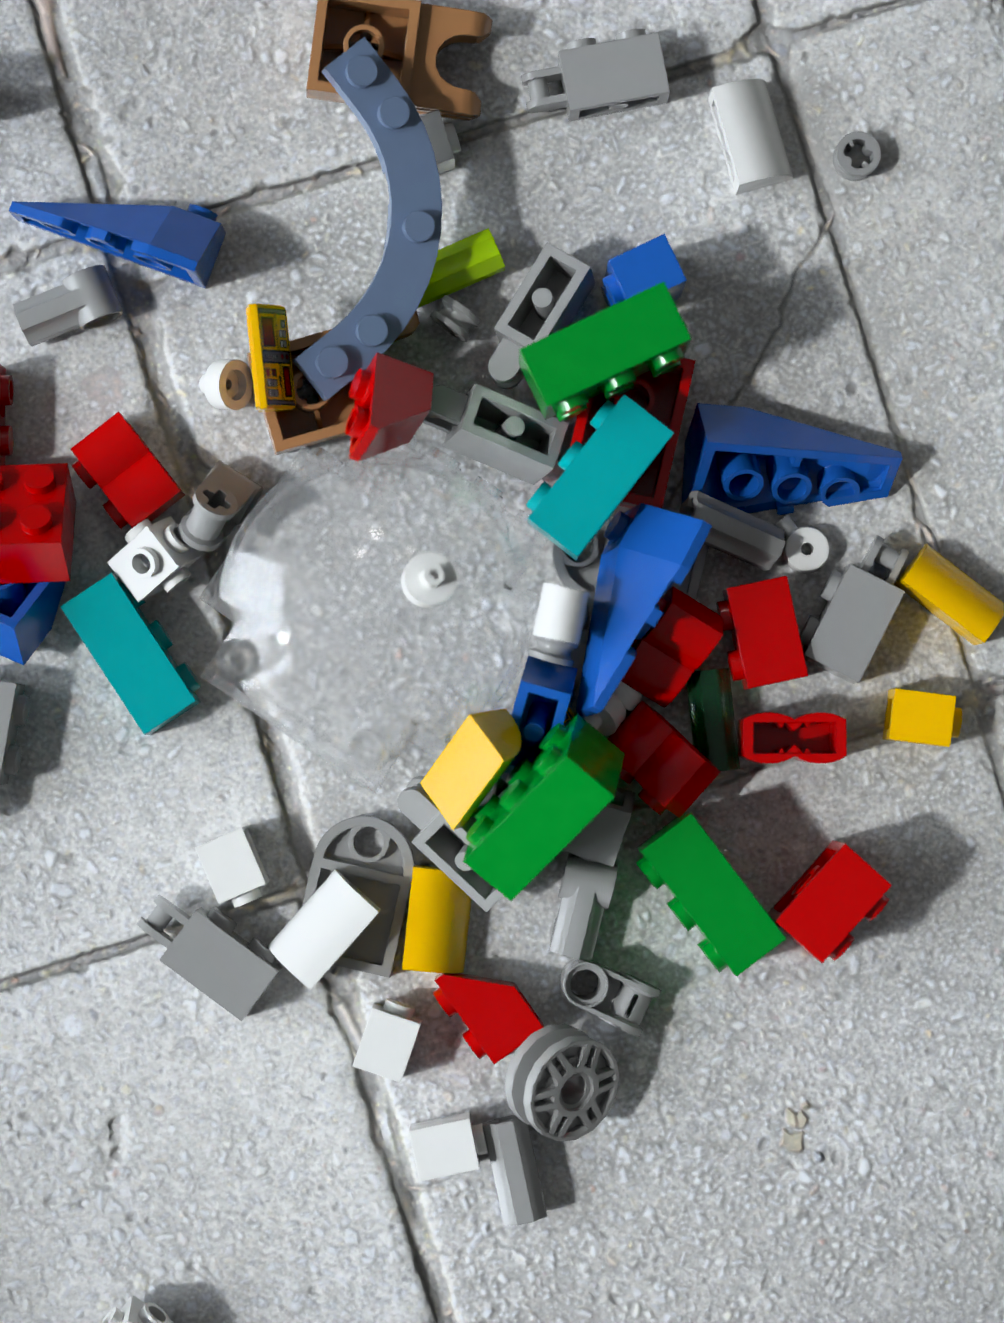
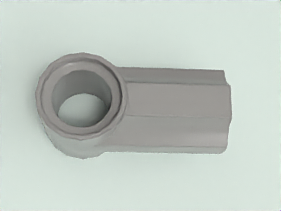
[13,265,123,347]
[549,853,618,961]

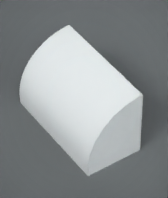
[708,79,793,195]
[268,869,381,990]

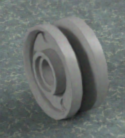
[504,1024,620,1142]

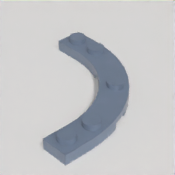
[293,37,442,401]

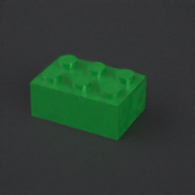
[519,281,691,422]
[463,714,625,901]
[636,812,786,977]

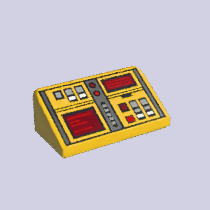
[246,303,296,413]

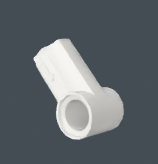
[533,583,590,644]

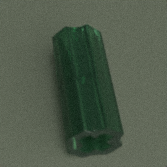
[686,668,740,771]

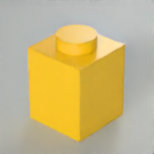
[882,688,962,747]

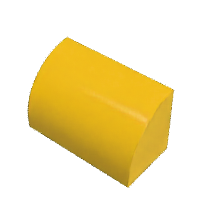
[895,544,1004,646]
[420,708,521,830]
[402,865,472,973]

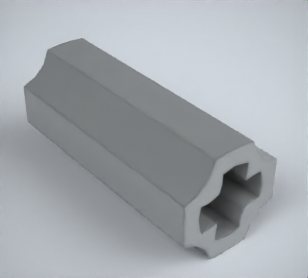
[678,491,786,570]
[483,1115,547,1226]

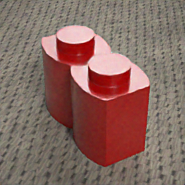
[71,411,185,529]
[621,586,724,708]
[608,701,720,818]
[738,712,847,763]

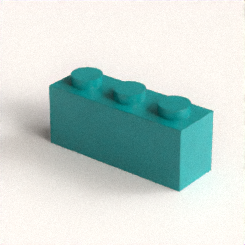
[526,394,674,560]
[60,573,201,735]

